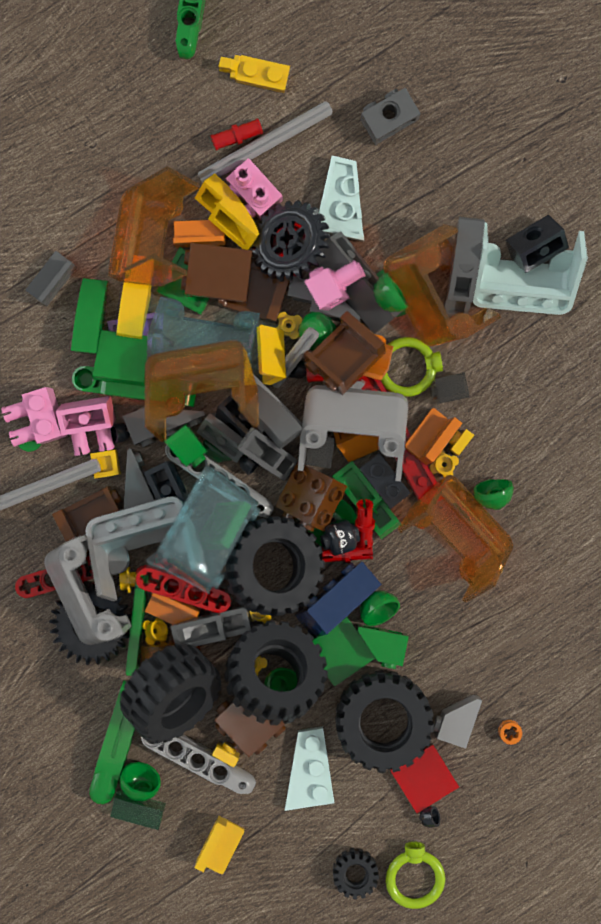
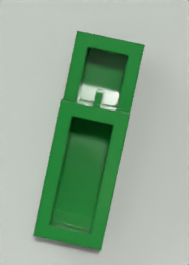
[71,278,108,355]
[332,461,401,540]

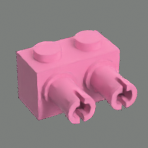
[226,158,283,221]
[305,261,366,311]
[1,387,68,447]
[56,396,116,456]

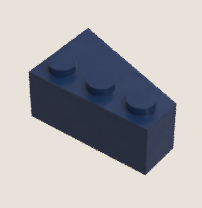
[294,562,382,638]

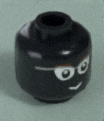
[320,519,360,556]

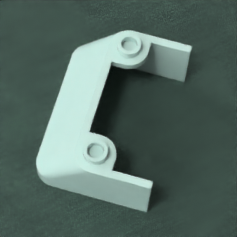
[473,222,587,315]

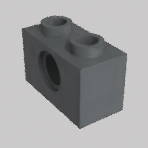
[360,88,421,145]

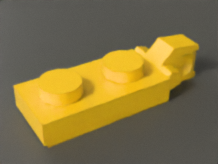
[219,55,290,93]

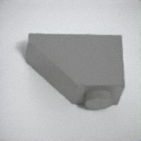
[434,694,482,749]

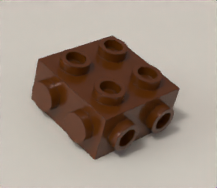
[275,461,347,532]
[214,699,286,757]

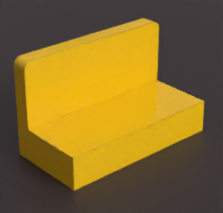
[257,325,286,385]
[195,815,245,874]

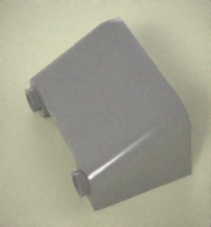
[44,535,131,645]

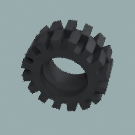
[333,848,379,900]

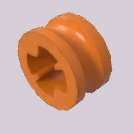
[498,720,523,745]

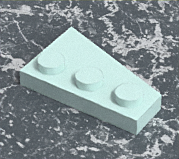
[319,156,364,242]
[285,727,334,811]

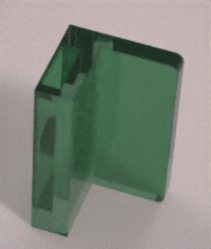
[110,790,166,830]

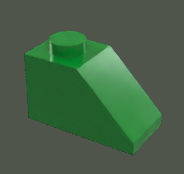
[165,425,208,468]
[357,624,409,669]

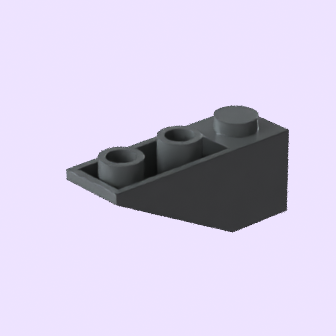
[122,407,206,448]
[124,449,156,509]

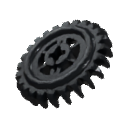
[251,200,331,282]
[49,582,132,666]

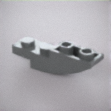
[442,217,485,319]

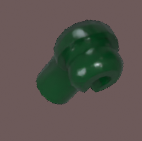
[203,439,232,463]

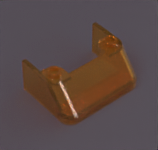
[108,166,200,287]
[383,224,501,346]
[145,340,259,442]
[397,475,513,603]

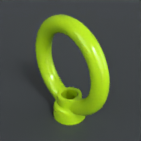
[381,337,443,397]
[385,842,445,909]

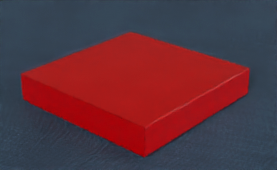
[390,743,459,813]

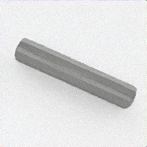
[272,327,319,388]

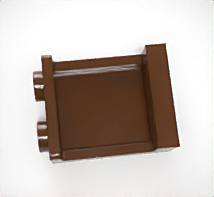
[181,243,252,305]
[218,263,290,324]
[304,311,386,395]
[52,486,122,554]

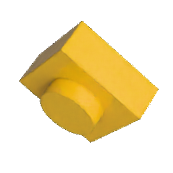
[448,429,474,456]
[90,450,121,479]
[212,741,240,768]

